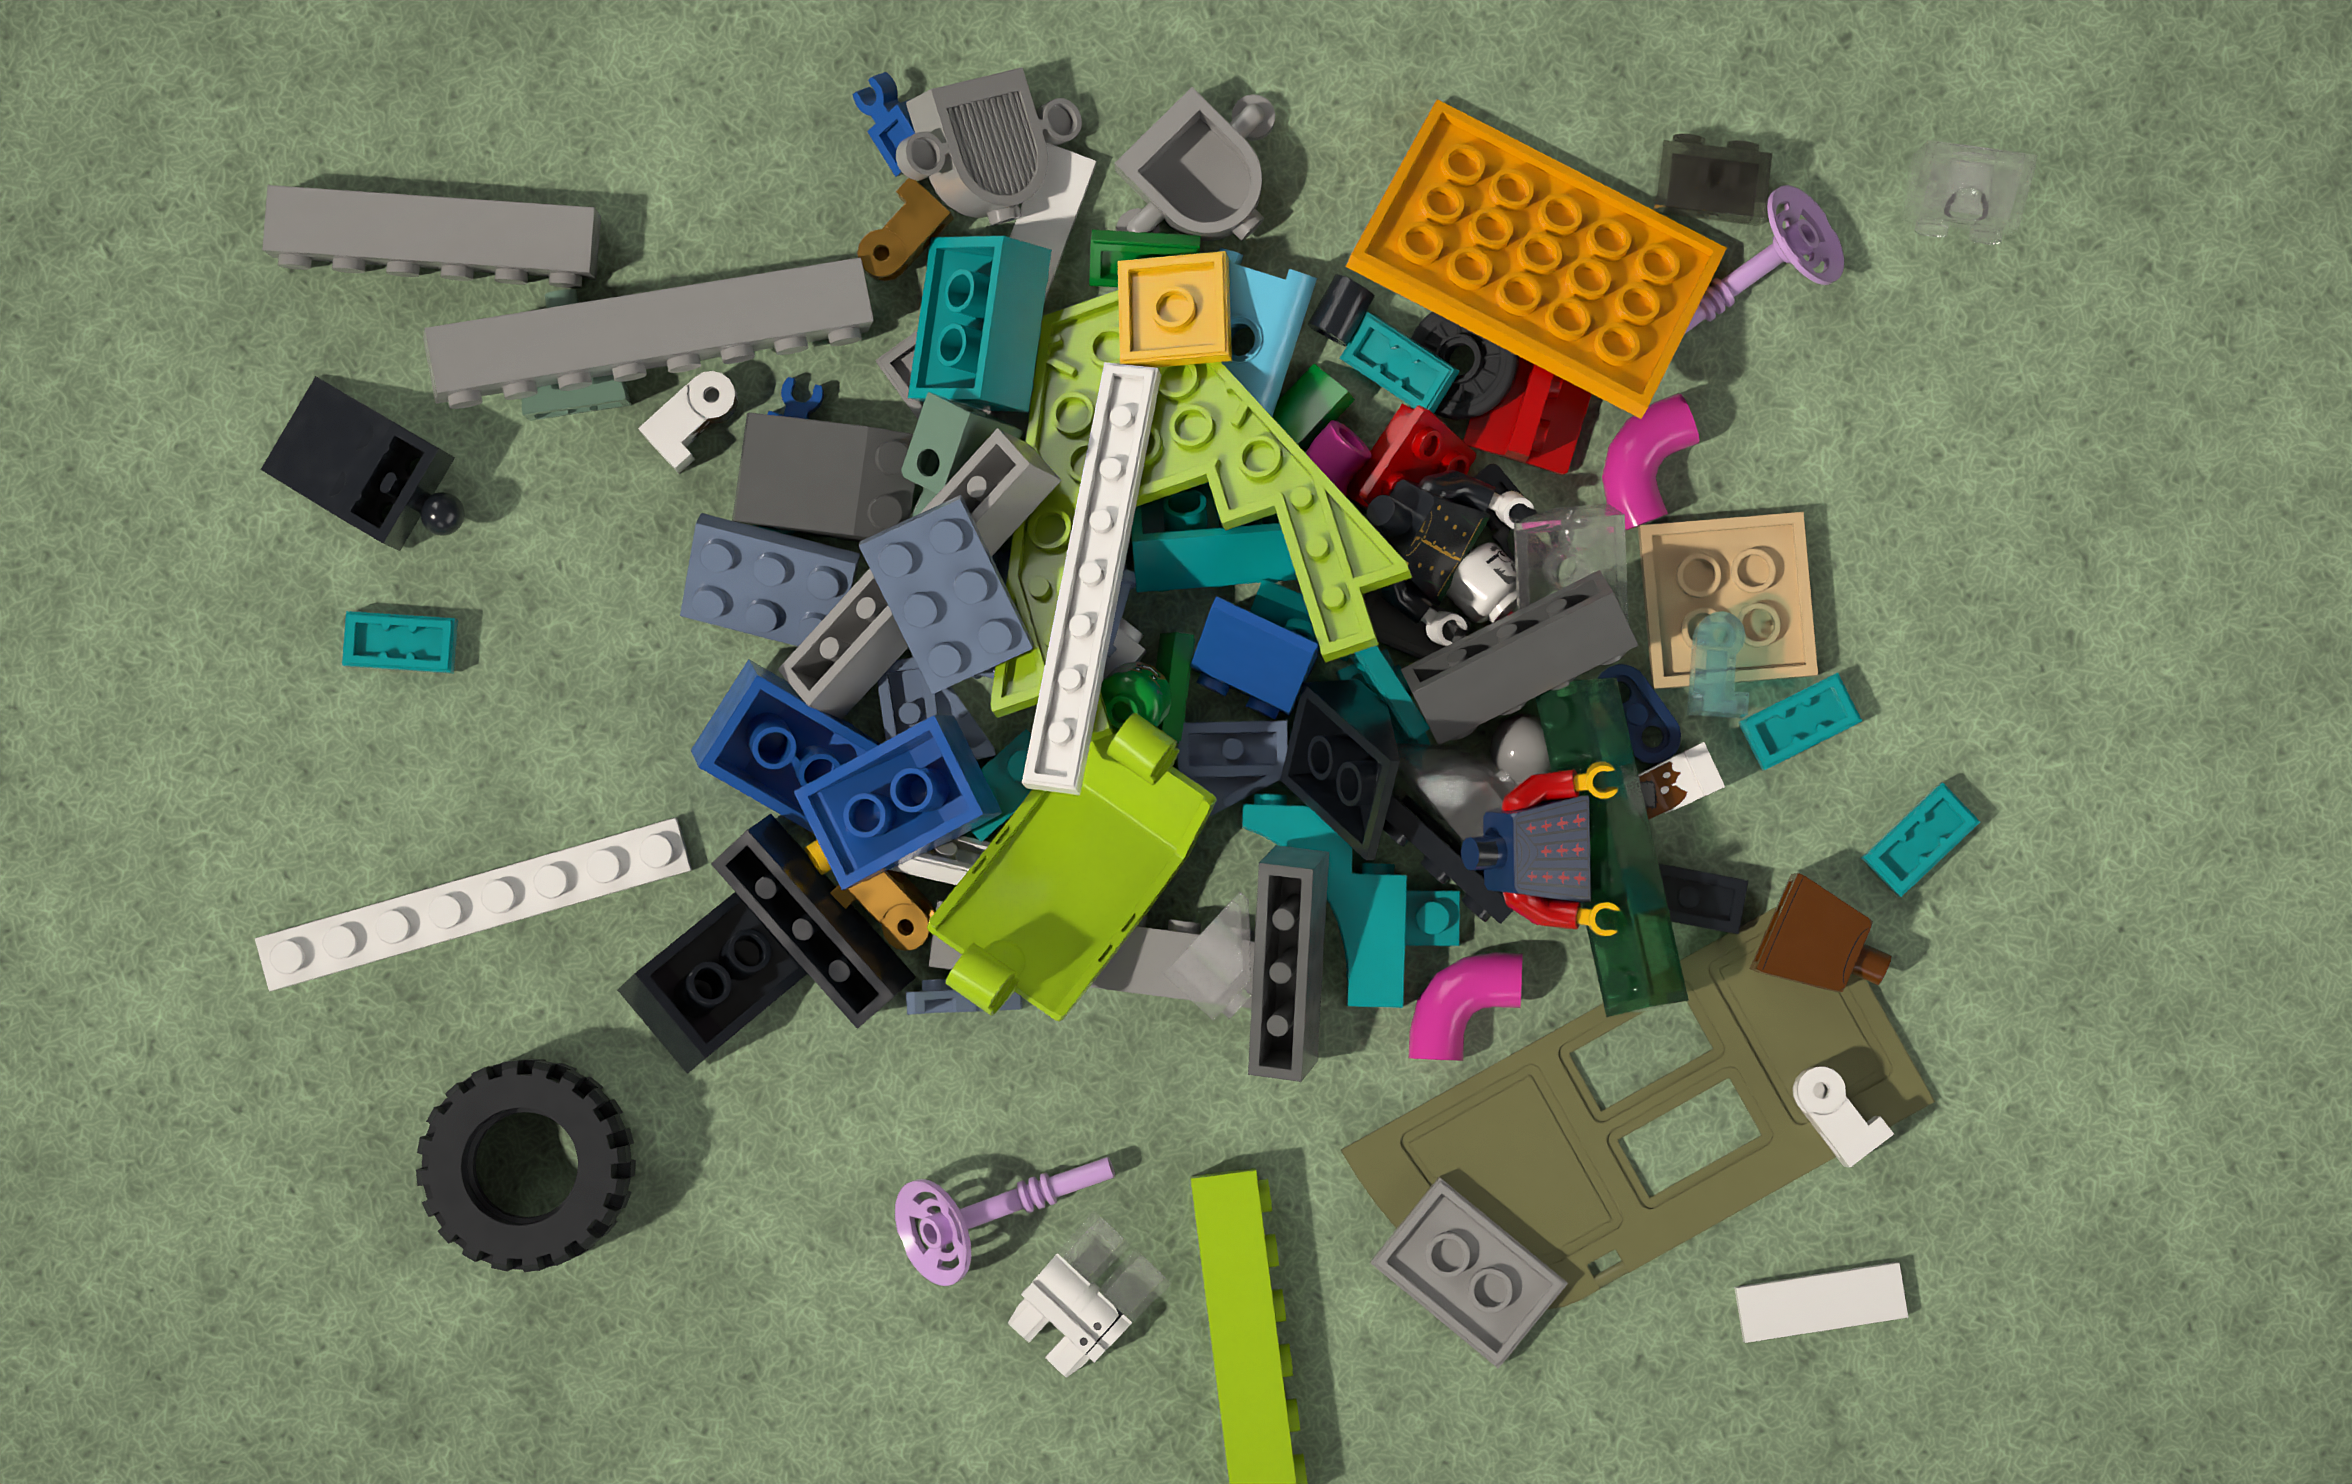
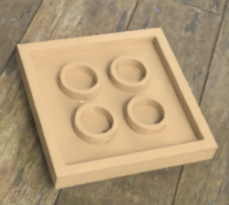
[1638,512,1818,690]

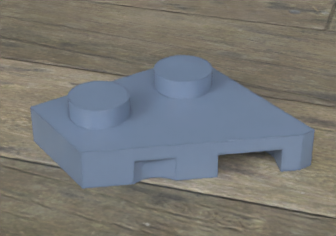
[877,657,996,760]
[1178,721,1288,817]

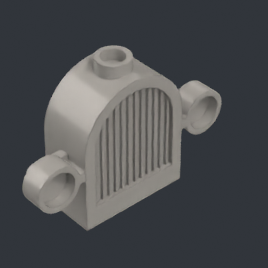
[896,67,1082,226]
[1114,87,1275,241]

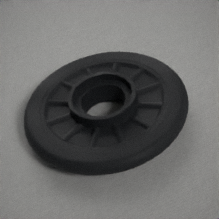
[1411,312,1519,420]

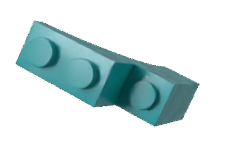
[1242,794,1407,1008]

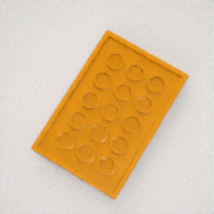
[1346,99,1727,419]

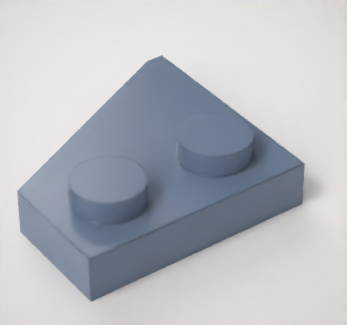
[906,979,1023,1015]

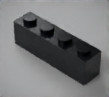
[711,814,916,1029]

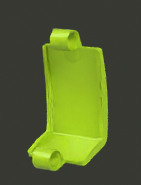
[927,713,1216,1022]

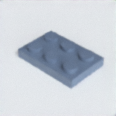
[859,495,1034,694]
[680,513,860,646]

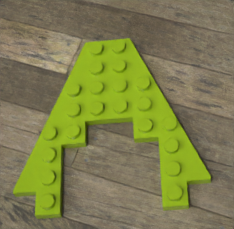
[990,290,1412,742]

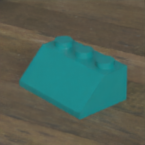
[908,236,1052,412]
[1131,482,1298,592]

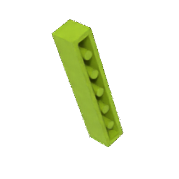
[1190,1168,1308,1484]

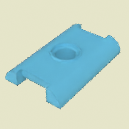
[1219,248,1317,417]

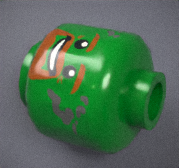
[1101,662,1172,730]

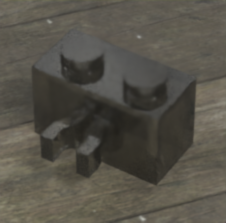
[1651,134,1773,226]

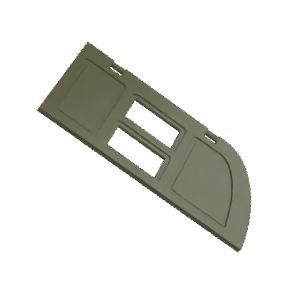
[1341,906,1935,1310]

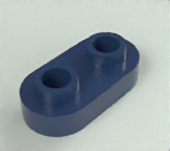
[1592,664,1681,764]

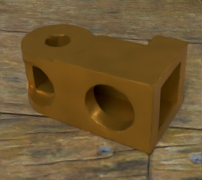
[857,178,954,281]
[830,870,936,951]

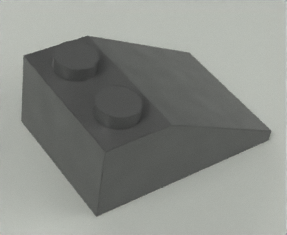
[732,412,915,542]

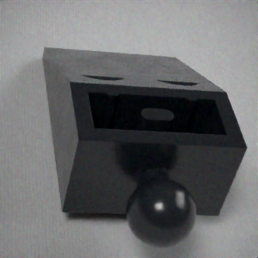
[260,376,465,551]

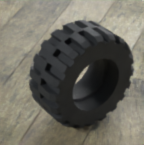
[416,1059,636,1272]

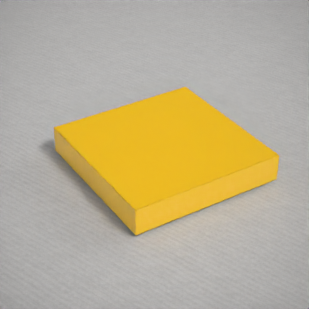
[1118,251,1232,368]

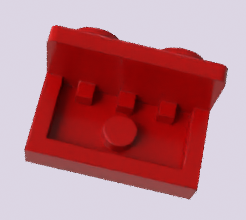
[1463,356,1592,475]
[1347,403,1476,510]

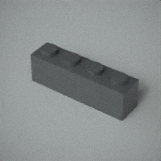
[1401,570,1638,745]
[1248,845,1329,1082]

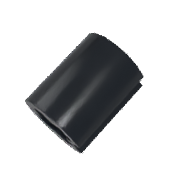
[1308,274,1375,347]

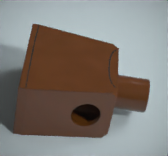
[1749,873,1892,992]

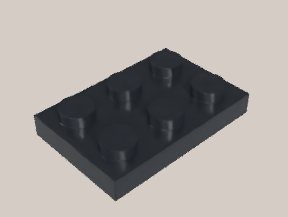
[1383,787,1513,924]

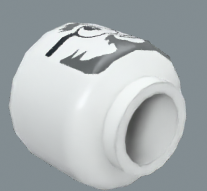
[1446,543,1525,623]

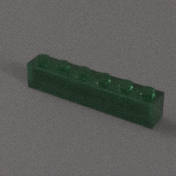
[1535,678,1689,1017]

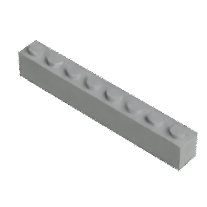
[423,258,874,409]

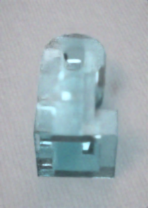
[1687,611,1749,719]

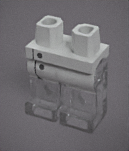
[1008,1210,1172,1378]

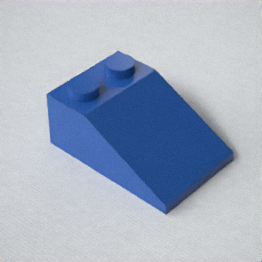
[1190,596,1318,720]
[691,659,880,833]
[794,715,1002,890]

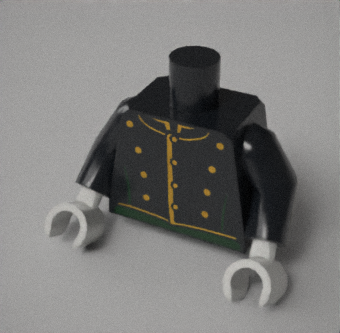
[1367,470,1534,646]

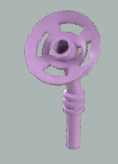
[1685,185,1844,334]
[895,1157,1115,1286]

